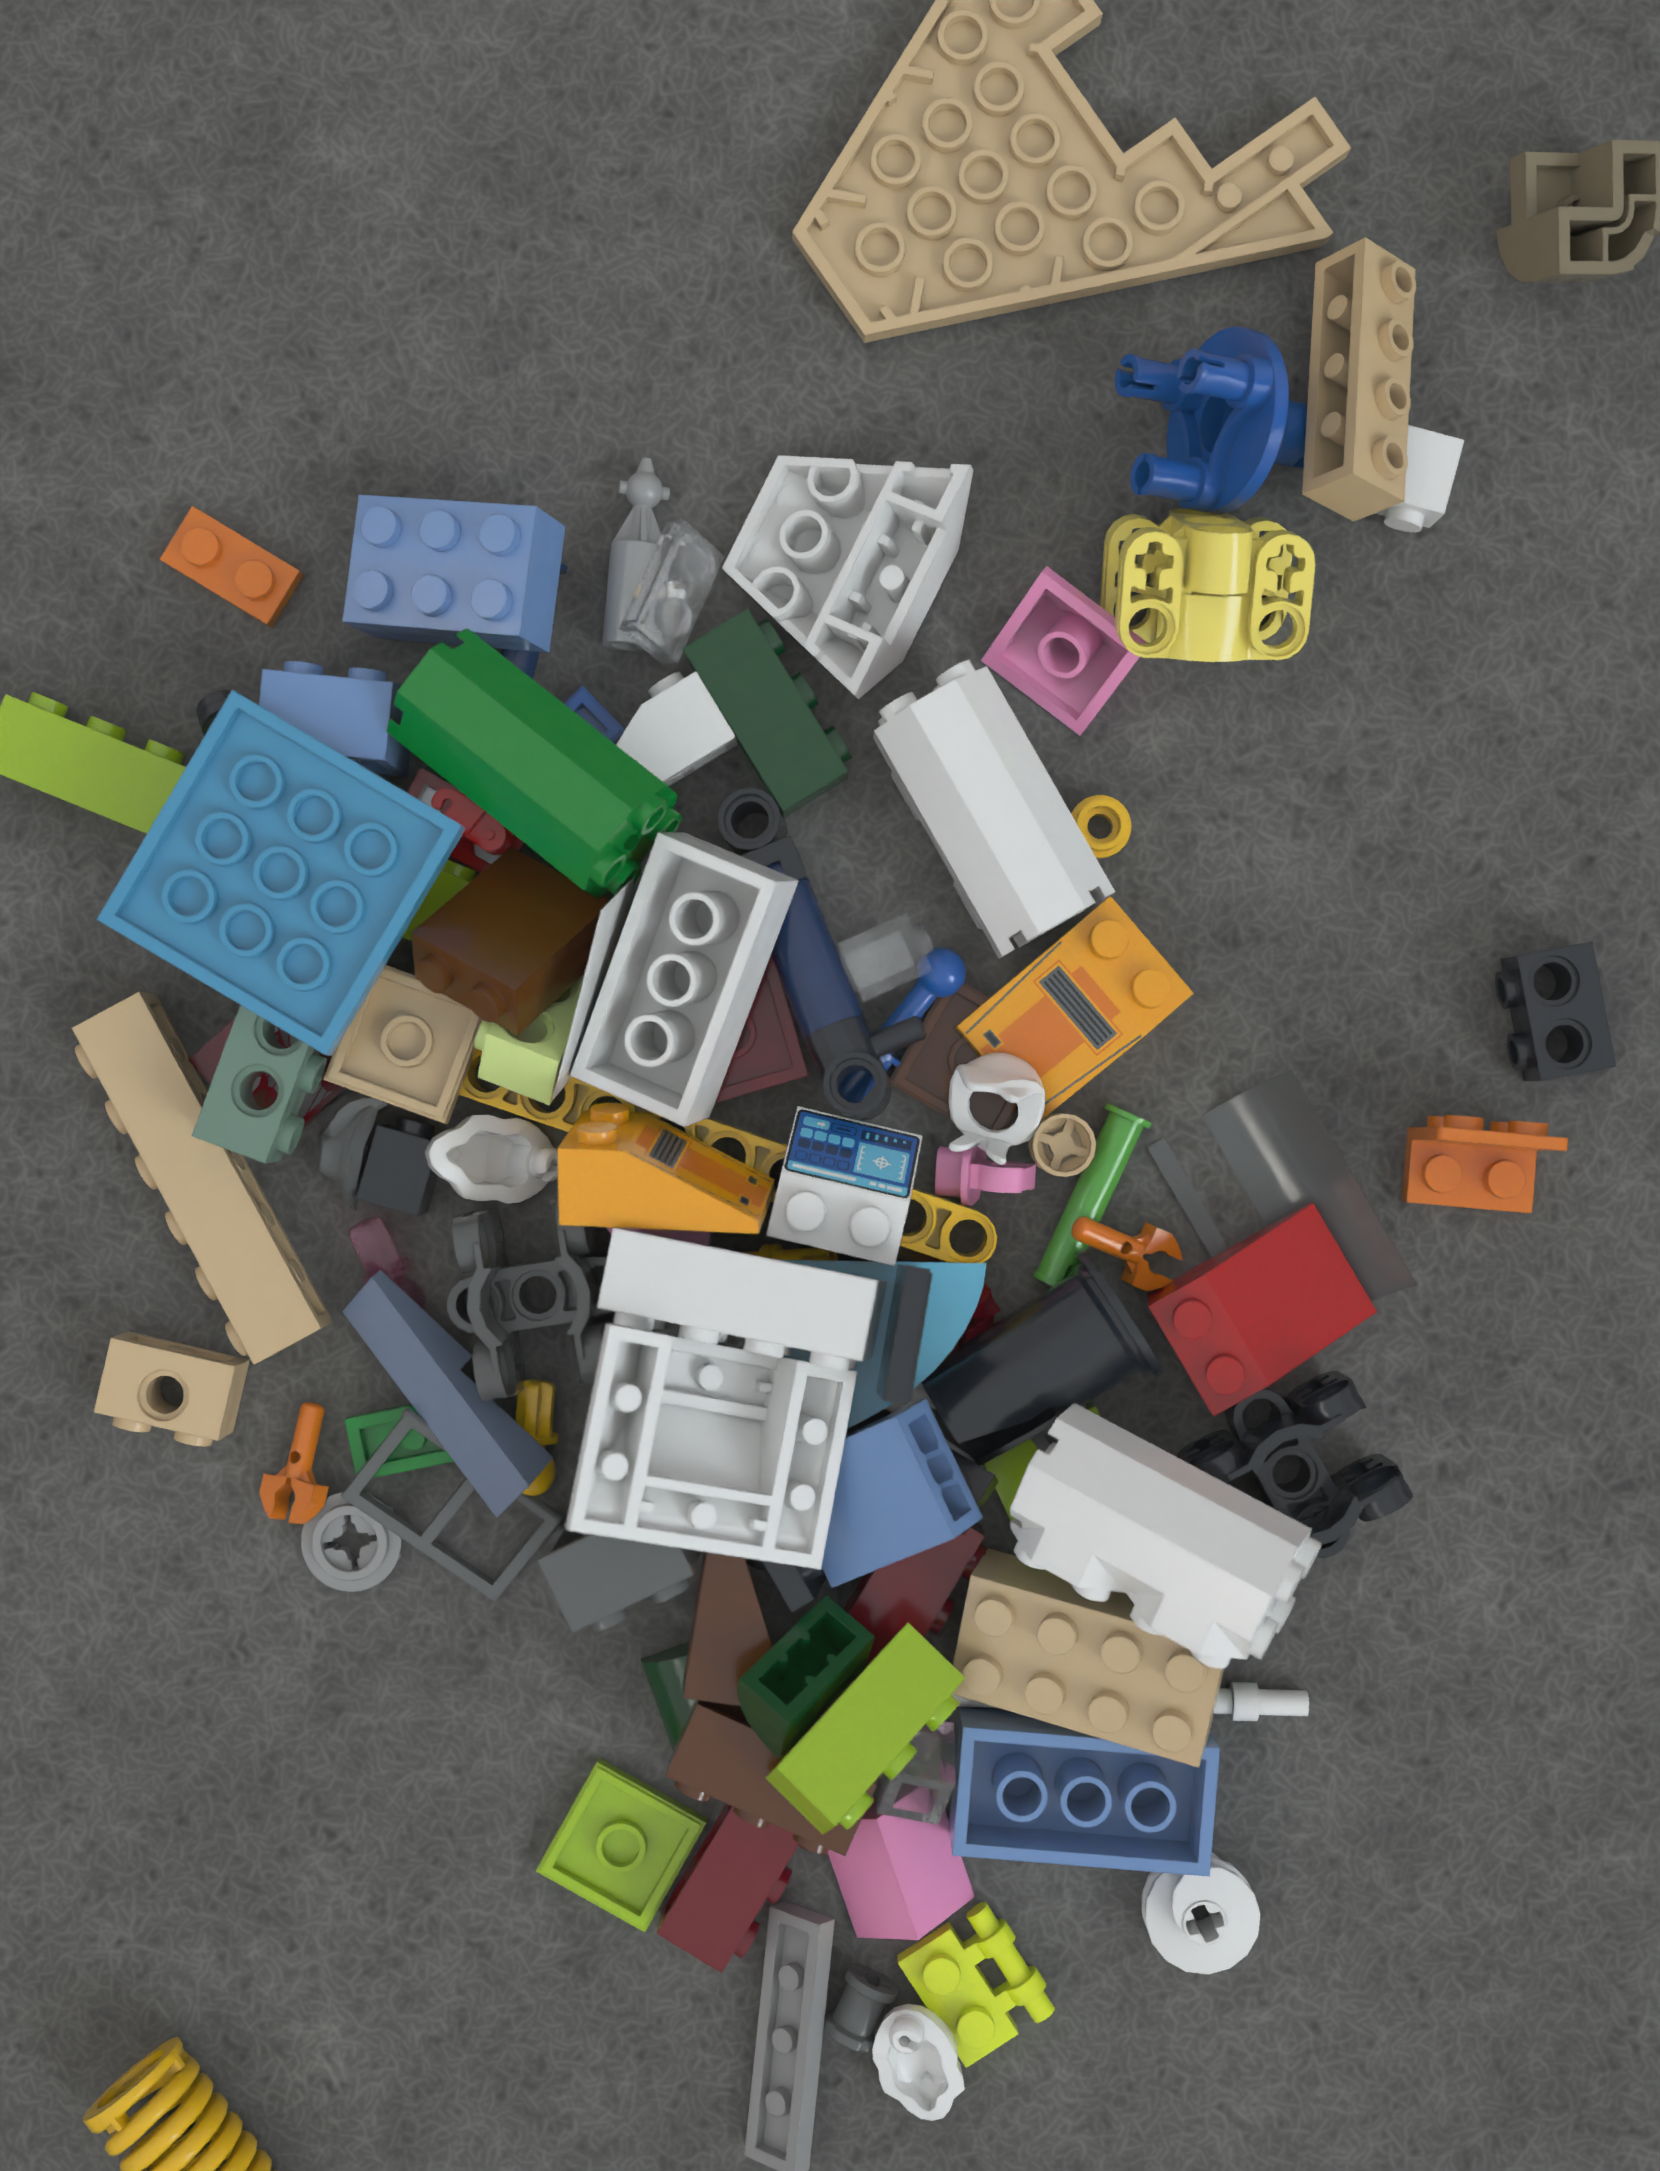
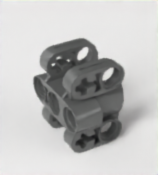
[447,1198,612,1401]

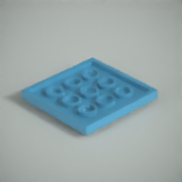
[97,690,466,1056]

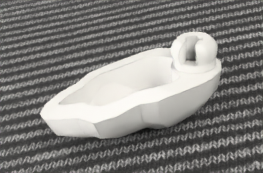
[424,1115,558,1204]
[872,2004,965,2121]

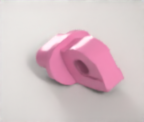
[935,1146,1036,1207]

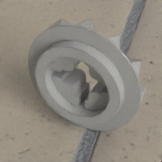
[301,1491,402,1592]

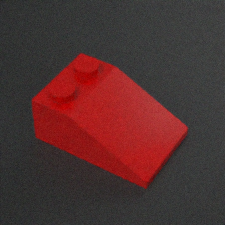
[1148,1202,1377,1417]

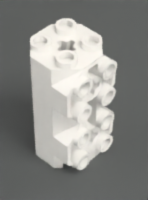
[873,660,1115,959]
[1010,1403,1322,1669]

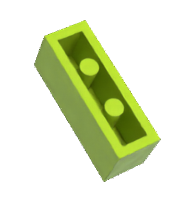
[766,1623,965,1835]

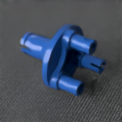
[1115,326,1307,514]

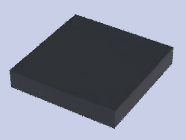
[876,1264,933,1405]

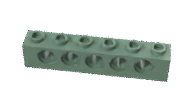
[192,1005,327,1164]

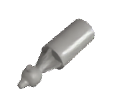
[602,458,670,653]

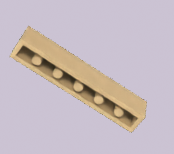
[72,992,333,1365]

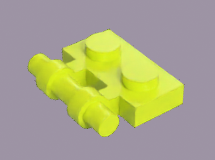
[897,1902,1055,2068]

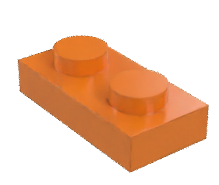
[160,506,304,628]

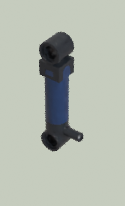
[717,787,927,1121]

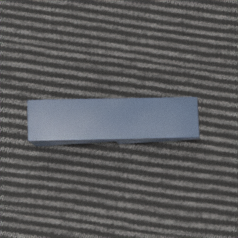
[342,1270,553,1518]

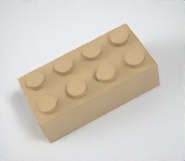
[952,1548,1224,1768]

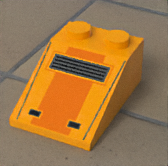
[955,896,1194,1119]
[557,1103,774,1234]

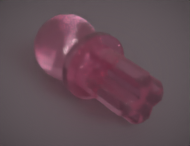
[348,1216,426,1310]

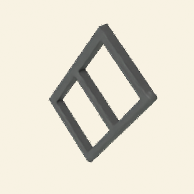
[341,1408,564,1602]

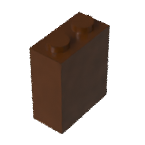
[411,847,611,1036]

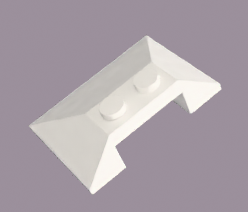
[565,1324,858,1569]

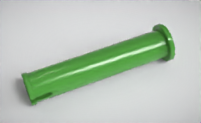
[1033,1103,1152,1286]

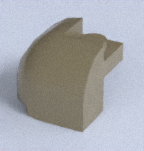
[1496,139,1660,282]

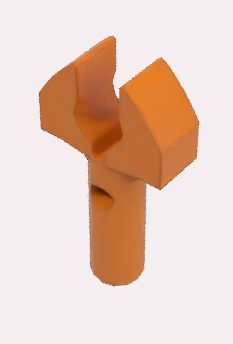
[1072,1216,1183,1291]
[259,1402,329,1525]

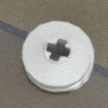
[1141,1853,1260,1974]

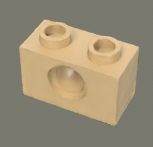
[94,1331,250,1447]

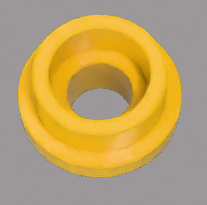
[1071,795,1132,859]

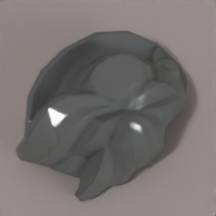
[316,1088,388,1211]

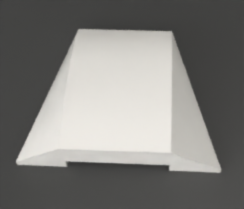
[722,456,973,699]

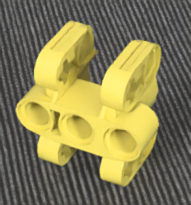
[1100,508,1315,662]

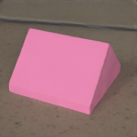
[981,566,1148,736]
[828,1777,975,1940]

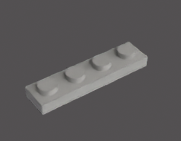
[744,1901,835,2171]

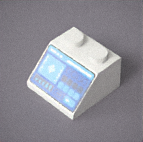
[766,1106,923,1266]

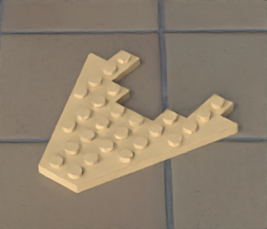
[792,0,1351,343]

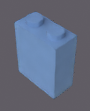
[821,1398,983,1588]

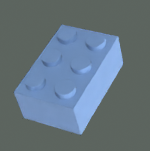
[342,495,565,653]

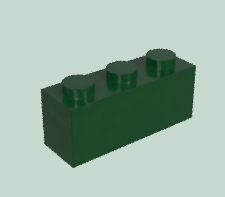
[682,608,852,818]

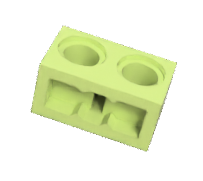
[474,974,585,1106]

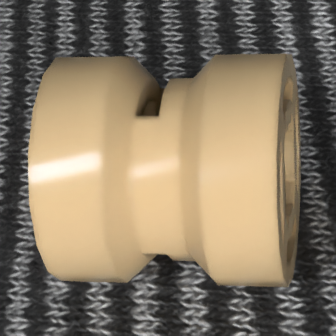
[1028,1113,1096,1177]

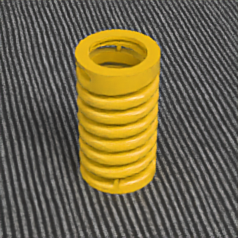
[83,2037,279,2171]

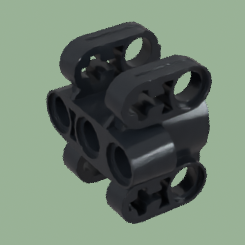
[1177,1371,1413,1558]

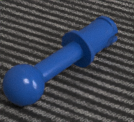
[841,947,966,1103]

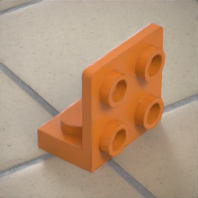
[1401,1115,1568,1214]

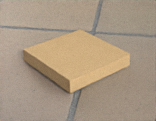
[323,965,483,1124]

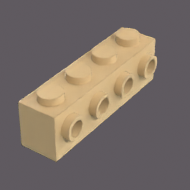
[1302,237,1416,522]

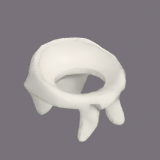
[948,1053,1045,1165]

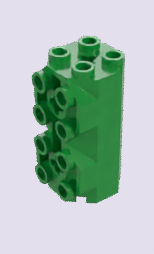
[386,628,682,899]

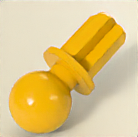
[516,1379,559,1496]

